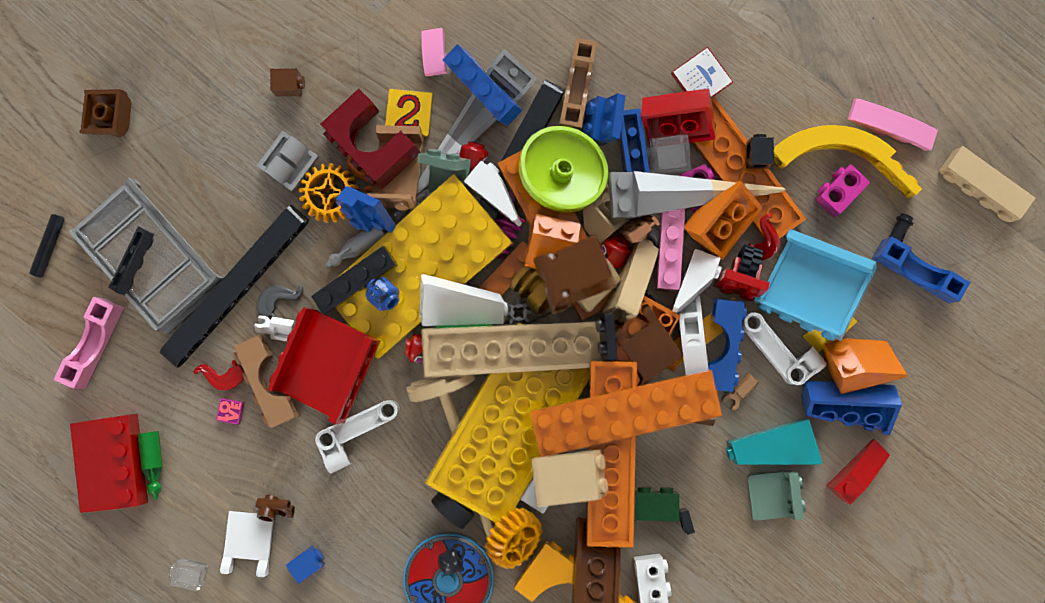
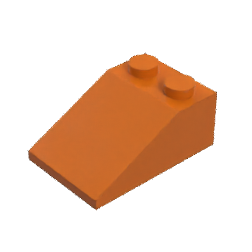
[683,181,763,260]
[823,338,907,394]

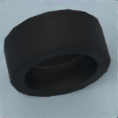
[431,492,474,529]

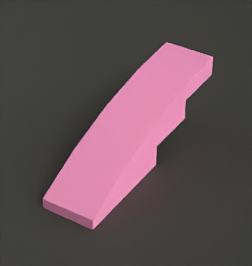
[848,98,938,151]

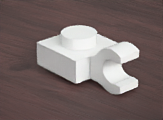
[254,316,294,342]

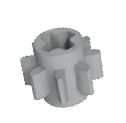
[506,299,532,324]

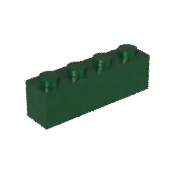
[587,486,680,522]

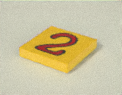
[385,89,433,137]

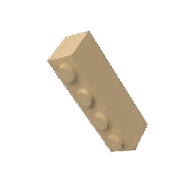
[939,146,1036,222]

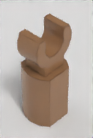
[721,373,759,411]

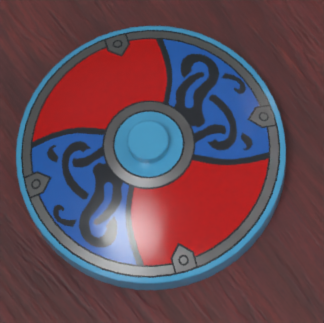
[403,532,494,603]

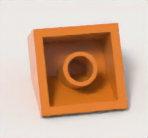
[524,214,580,268]

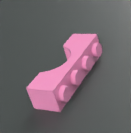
[654,209,685,292]
[53,297,124,389]

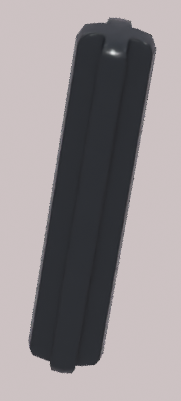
[29,214,64,278]

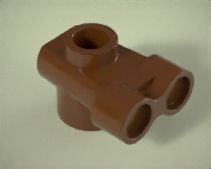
[255,495,295,522]

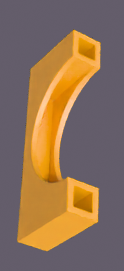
[514,540,636,603]

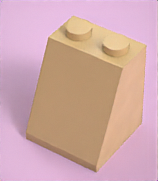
[532,449,608,507]

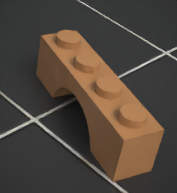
[559,38,598,131]
[234,335,300,428]

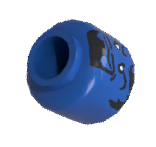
[365,277,400,311]

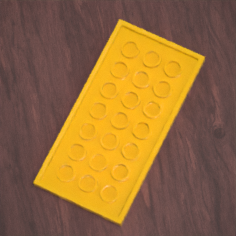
[336,174,513,359]
[425,323,590,522]

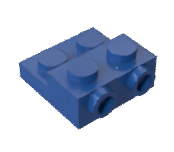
[582,93,626,146]
[336,186,396,233]

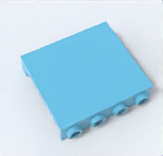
[754,229,877,341]

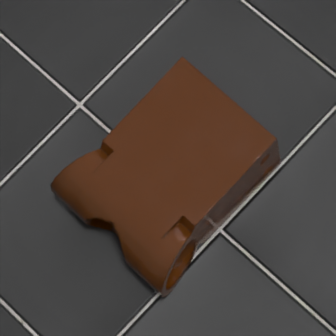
[533,235,617,314]

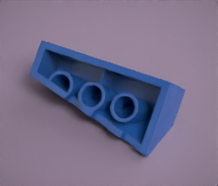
[801,381,902,435]

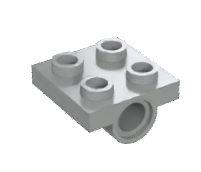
[256,131,319,193]

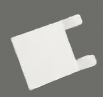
[220,511,274,577]

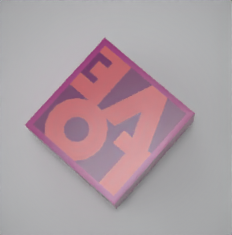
[216,398,245,424]

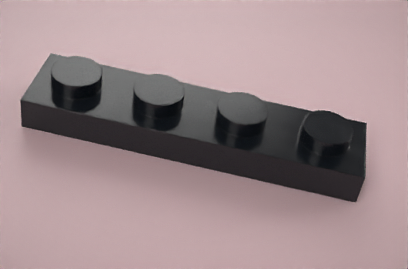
[311,246,398,315]

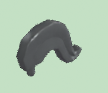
[256,286,303,318]

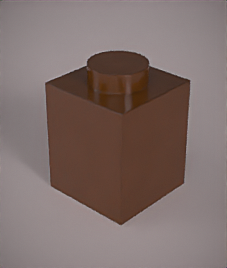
[270,68,305,96]

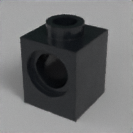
[746,134,774,169]

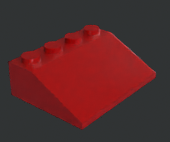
[70,414,148,513]

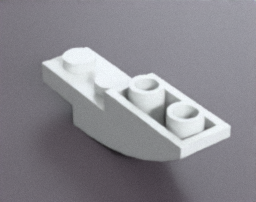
[679,296,709,375]

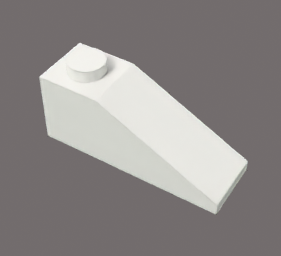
[464,161,522,227]
[672,249,722,314]

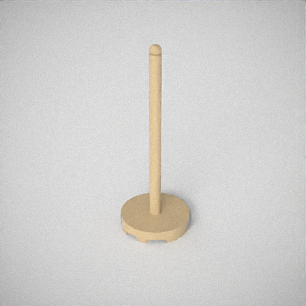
[406,374,495,536]

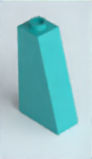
[726,419,822,465]

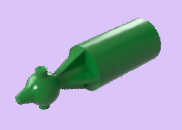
[138,431,163,500]

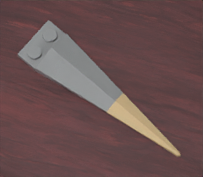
[608,171,786,219]

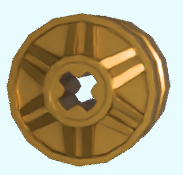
[510,266,550,314]

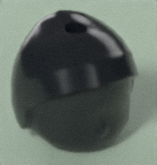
[438,548,463,575]

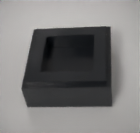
[679,508,695,535]

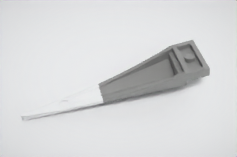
[417,49,537,195]

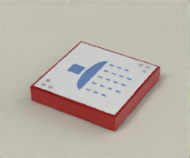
[671,46,733,99]

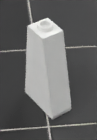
[419,275,508,326]

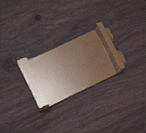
[367,125,424,211]

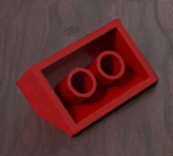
[641,88,716,148]

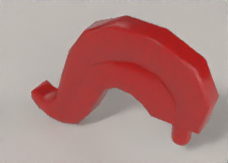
[748,213,780,261]
[193,360,245,391]

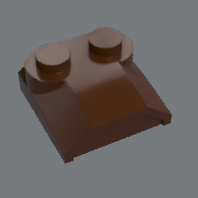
[79,89,131,137]

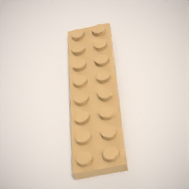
[422,321,605,377]

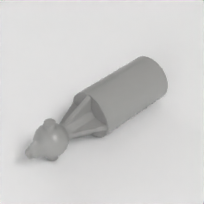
[325,227,385,267]

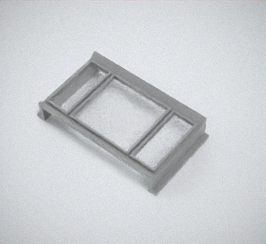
[68,177,223,335]

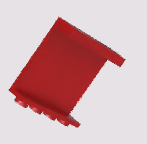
[267,307,380,424]

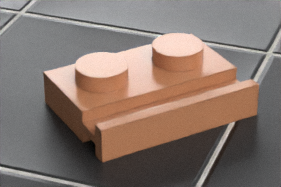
[617,215,660,243]

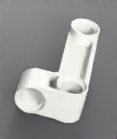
[741,312,827,385]
[315,400,400,474]

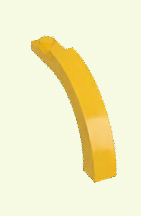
[774,125,922,199]

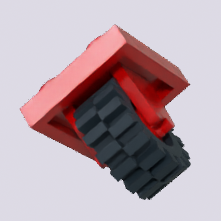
[714,244,770,301]

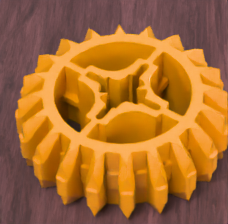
[299,163,359,223]
[485,508,543,569]

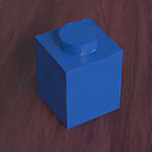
[285,545,325,584]

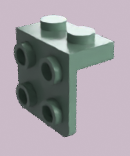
[418,149,471,195]
[747,470,806,521]

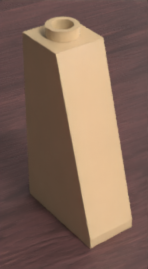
[602,239,659,323]

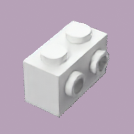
[633,554,671,603]

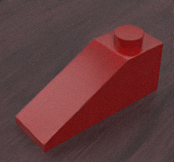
[826,439,890,505]

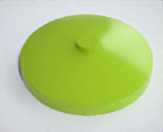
[518,126,608,212]

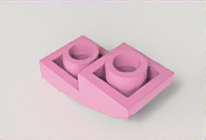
[421,28,447,76]

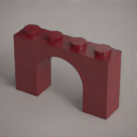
[320,89,420,189]

